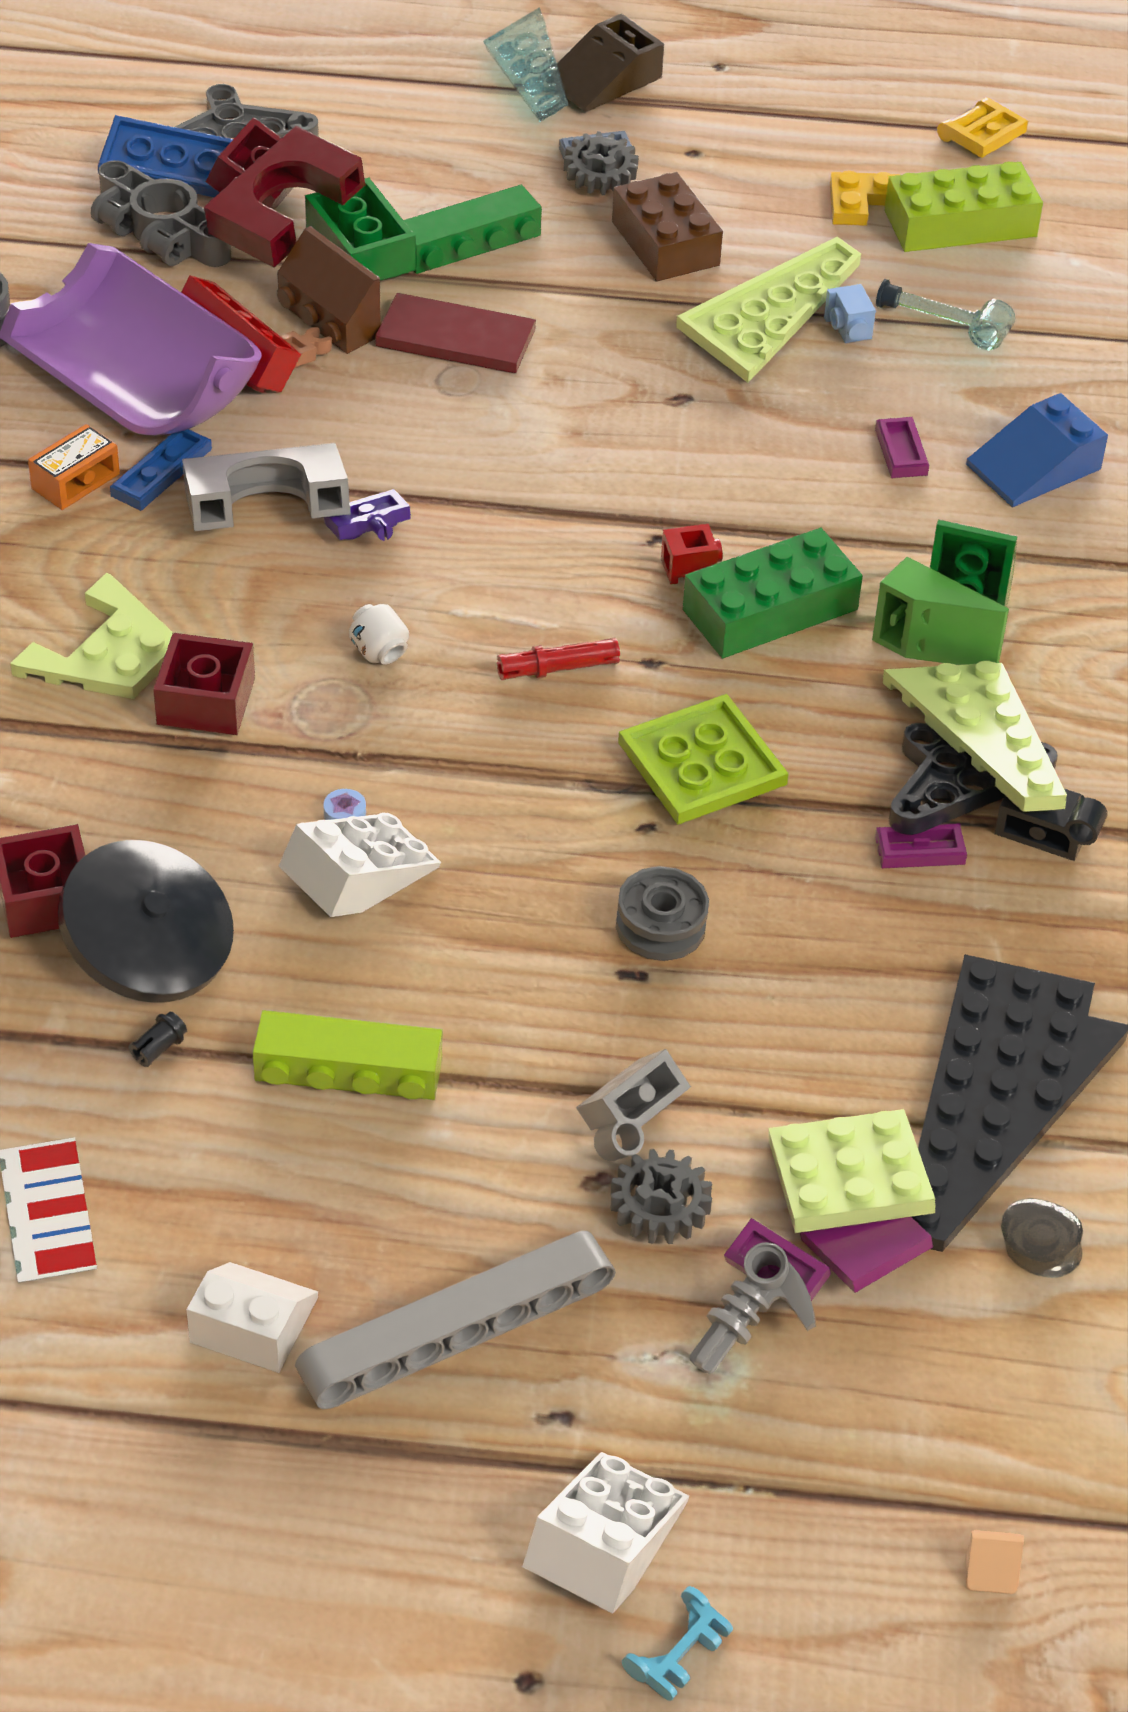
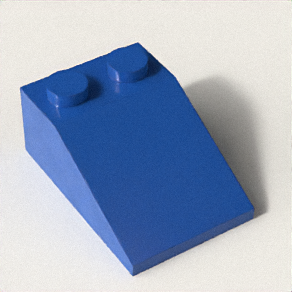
[966,393,1108,507]

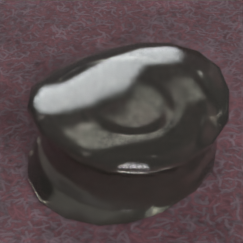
[1001,1198,1084,1278]

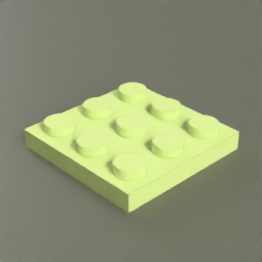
[768,1109,935,1233]

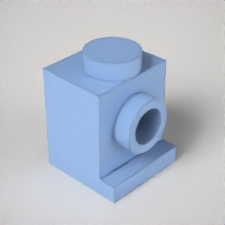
[824,284,876,343]

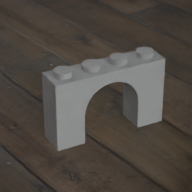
[182,443,350,531]

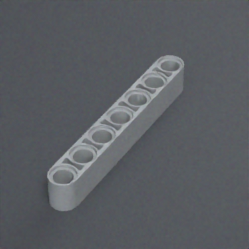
[295,1231,616,1409]

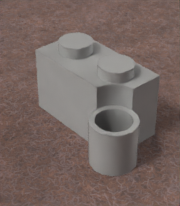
[576,1049,691,1161]

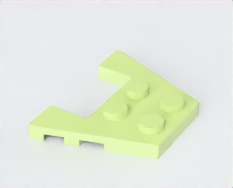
[10,573,173,699]

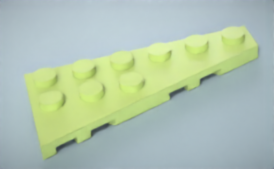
[883,661,1067,812]

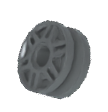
[615,866,709,961]

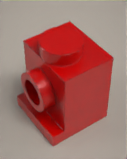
[661,524,723,585]

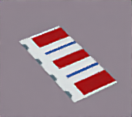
[0,1137,97,1283]

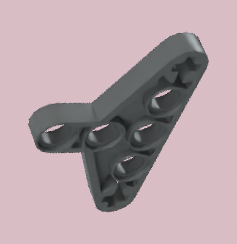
[175,84,319,139]

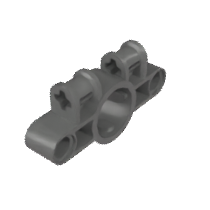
[91,160,232,267]

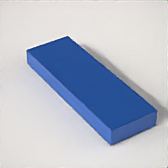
[110,429,212,511]

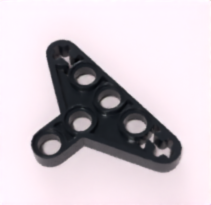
[889,723,1058,835]

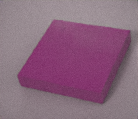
[800,1217,933,1293]

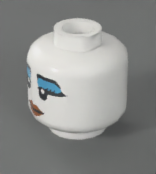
[349,604,409,665]

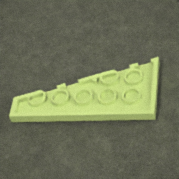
[676,237,861,383]

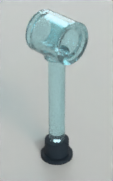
[876,279,1016,350]

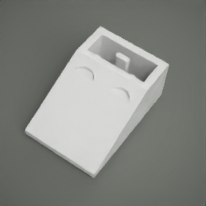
[279,813,441,917]
[522,1452,689,1614]

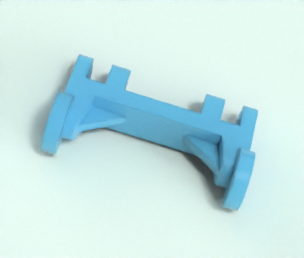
[622,1586,733,1701]

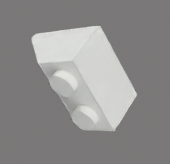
[186,1262,318,1373]

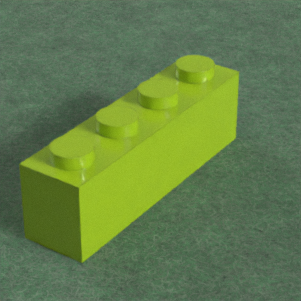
[253,1010,443,1100]

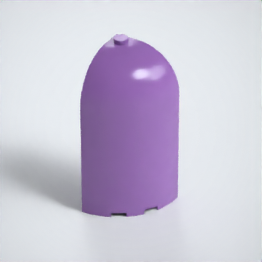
[0,243,262,435]

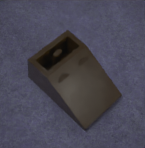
[543,13,664,112]

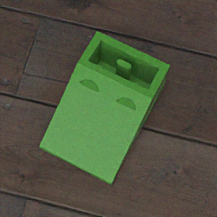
[872,557,1009,665]

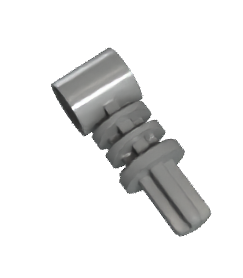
[690,1242,816,1374]

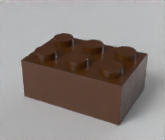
[612,172,723,282]

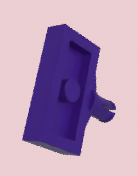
[324,489,411,541]

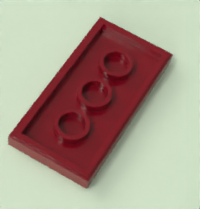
[376,293,536,373]

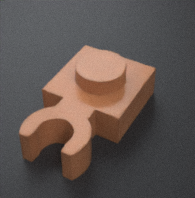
[280,327,332,369]

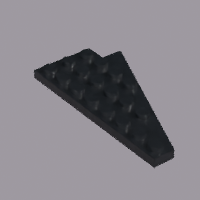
[912,954,1128,1252]

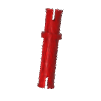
[497,638,620,680]

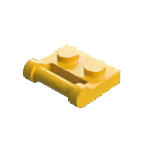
[937,97,1028,158]

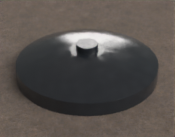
[58,840,234,1003]

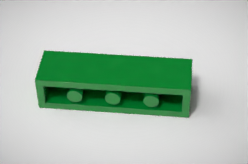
[404,184,542,274]

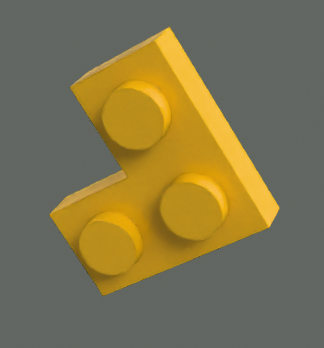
[830,171,900,226]

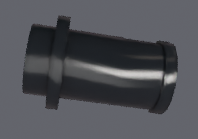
[128,1011,187,1067]

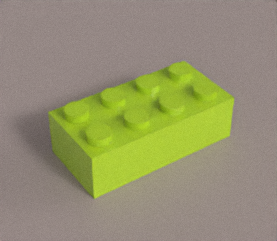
[884,162,1043,252]

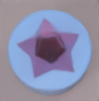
[324,789,366,820]

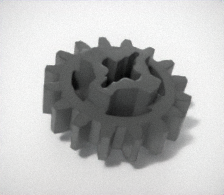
[563,131,639,195]
[610,1149,712,1244]

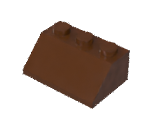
[277,226,381,354]

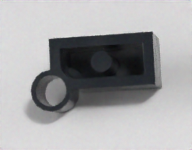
[995,788,1108,861]

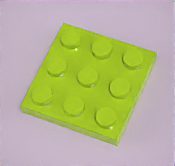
[618,694,789,825]

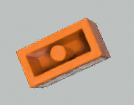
[28,424,120,510]

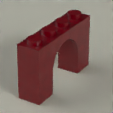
[204,126,365,268]

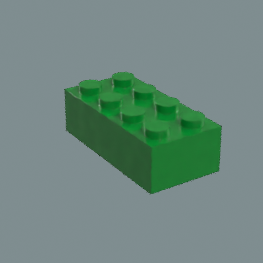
[682,527,863,659]

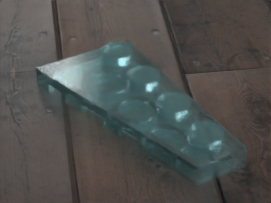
[483,7,569,122]

